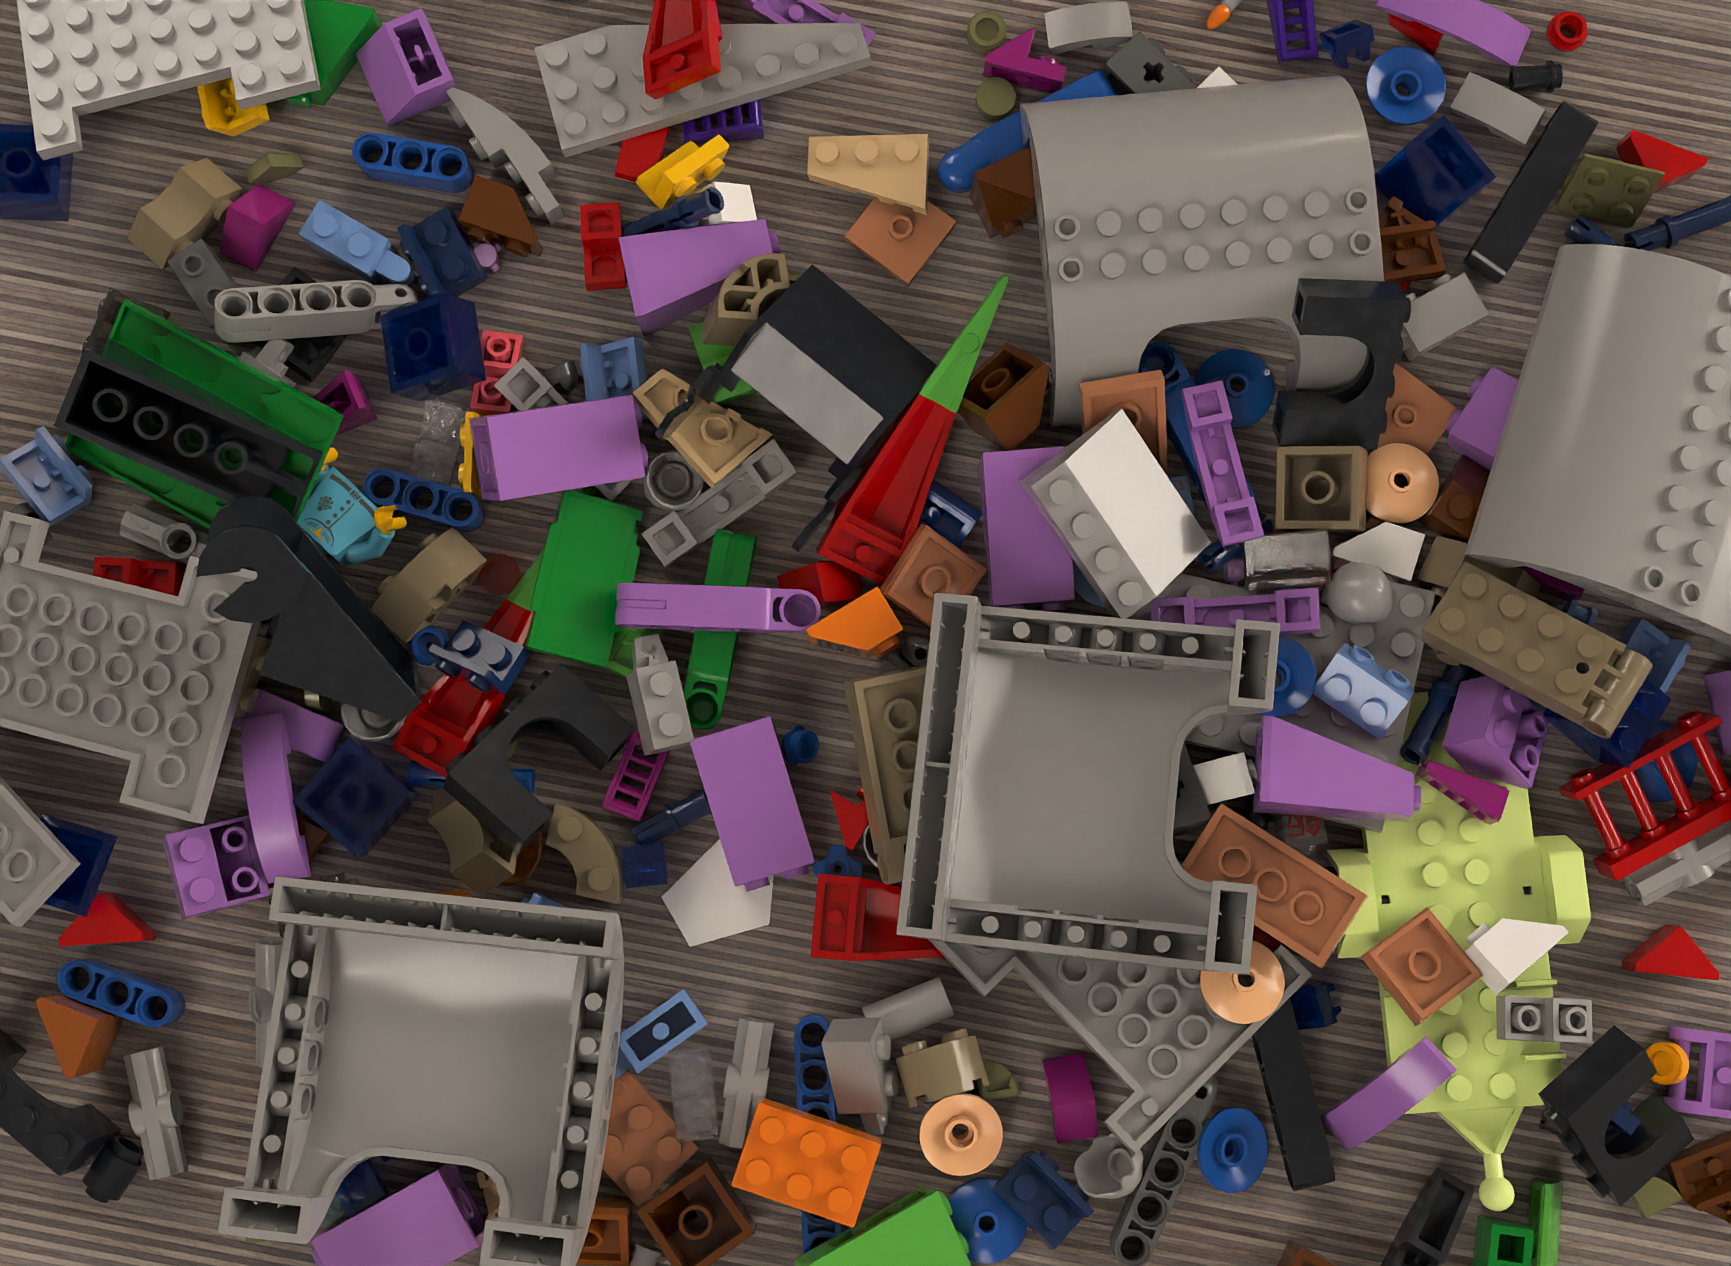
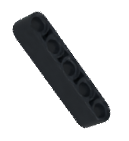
[1463,101,1598,284]
[1251,998,1336,1191]

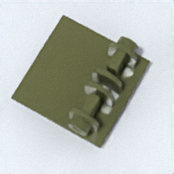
[1555,153,1665,227]

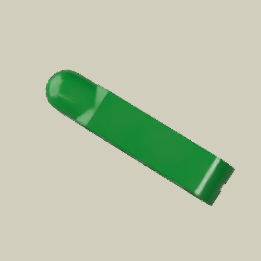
[683,528,757,730]

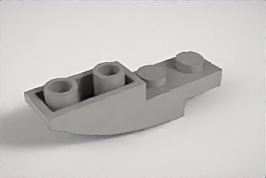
[446,87,564,225]

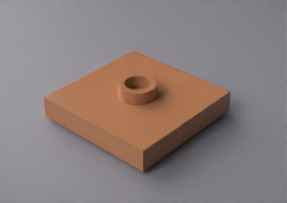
[844,197,956,287]
[1377,362,1457,455]
[880,524,987,630]
[1361,907,1483,1026]

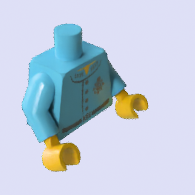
[298,447,407,566]

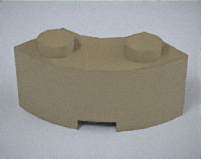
[127,158,242,270]
[702,253,790,346]
[371,527,487,643]
[1417,536,1541,602]
[427,786,516,896]
[545,803,624,904]

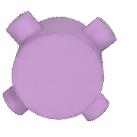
[472,242,502,272]
[1224,558,1244,586]

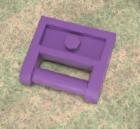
[1663,1026,1731,1119]

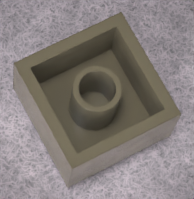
[1275,446,1367,532]

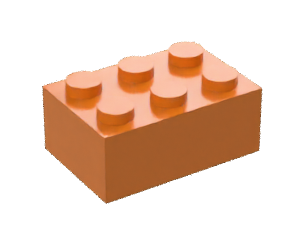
[731,1097,881,1228]

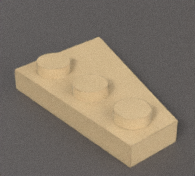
[807,134,929,215]
[631,368,774,488]

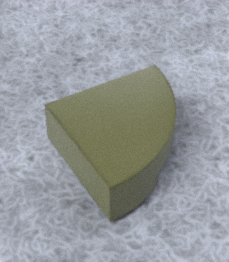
[245,153,304,184]
[977,1058,1022,1101]
[1631,1177,1682,1219]

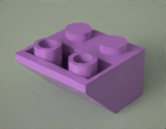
[356,8,458,127]
[1442,676,1549,789]
[163,815,270,920]

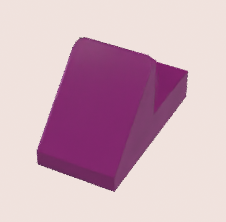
[983,28,1067,94]

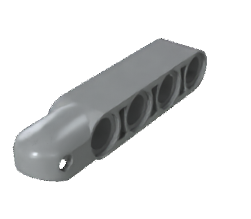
[214,280,420,343]

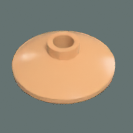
[1366,443,1439,524]
[1200,940,1285,1024]
[919,1093,1003,1176]

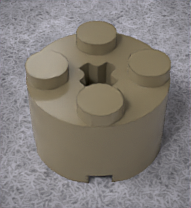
[895,1028,990,1109]

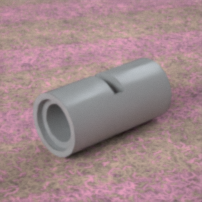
[862,977,954,1041]

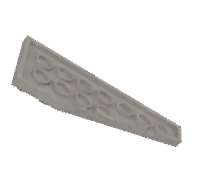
[534,23,872,158]

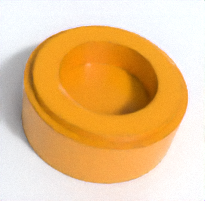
[1646,1042,1689,1085]

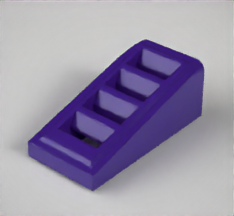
[1266,0,1319,63]
[683,99,764,144]

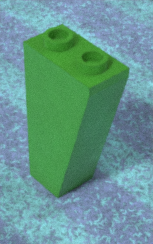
[794,1187,971,1266]

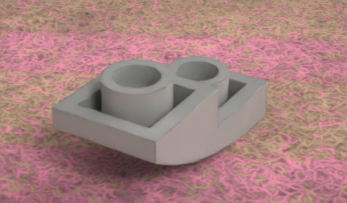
[1044,1,1133,55]
[1450,72,1546,147]
[1496,995,1593,1043]

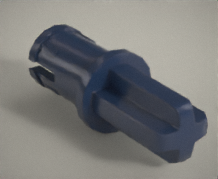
[632,789,712,847]

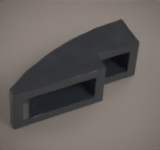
[1381,1168,1475,1266]

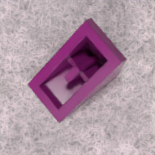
[219,184,296,272]
[313,370,378,436]
[1042,1053,1098,1144]

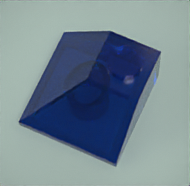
[40,814,118,917]

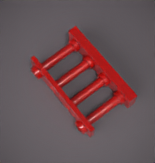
[1558,710,1731,881]

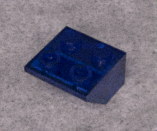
[1374,115,1496,231]

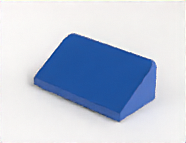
[917,479,982,548]

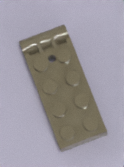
[1421,562,1653,738]
[843,665,927,885]

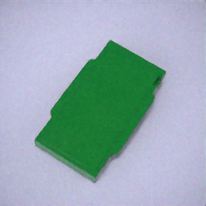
[525,490,643,669]

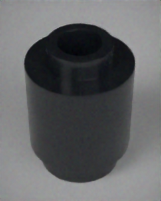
[82,1136,144,1203]

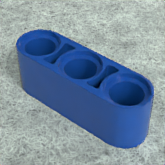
[352,133,474,193]
[363,468,485,533]
[57,959,185,1027]

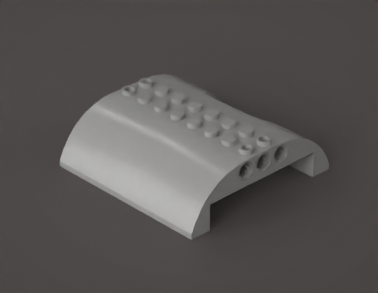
[1020,75,1384,427]
[1464,244,1731,659]
[896,593,1280,975]
[217,876,624,1266]

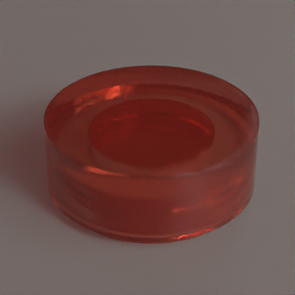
[478,554,521,596]

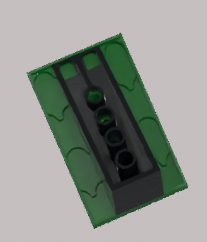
[54,300,344,529]

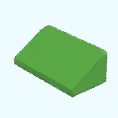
[1528,1178,1563,1266]

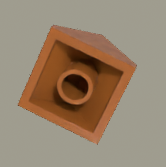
[35,994,124,1080]
[576,1198,633,1266]

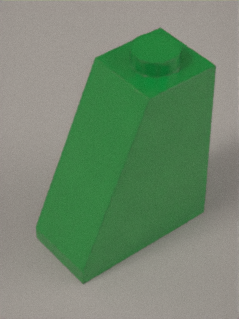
[285,0,382,108]

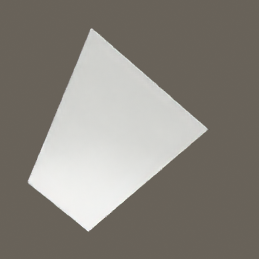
[661,839,774,947]

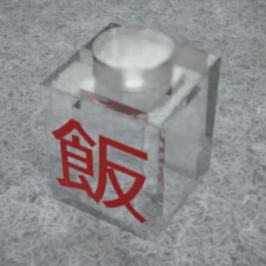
[1272,813,1328,855]

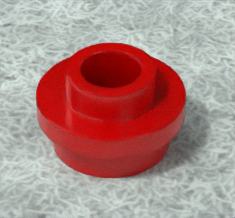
[1546,12,1588,52]

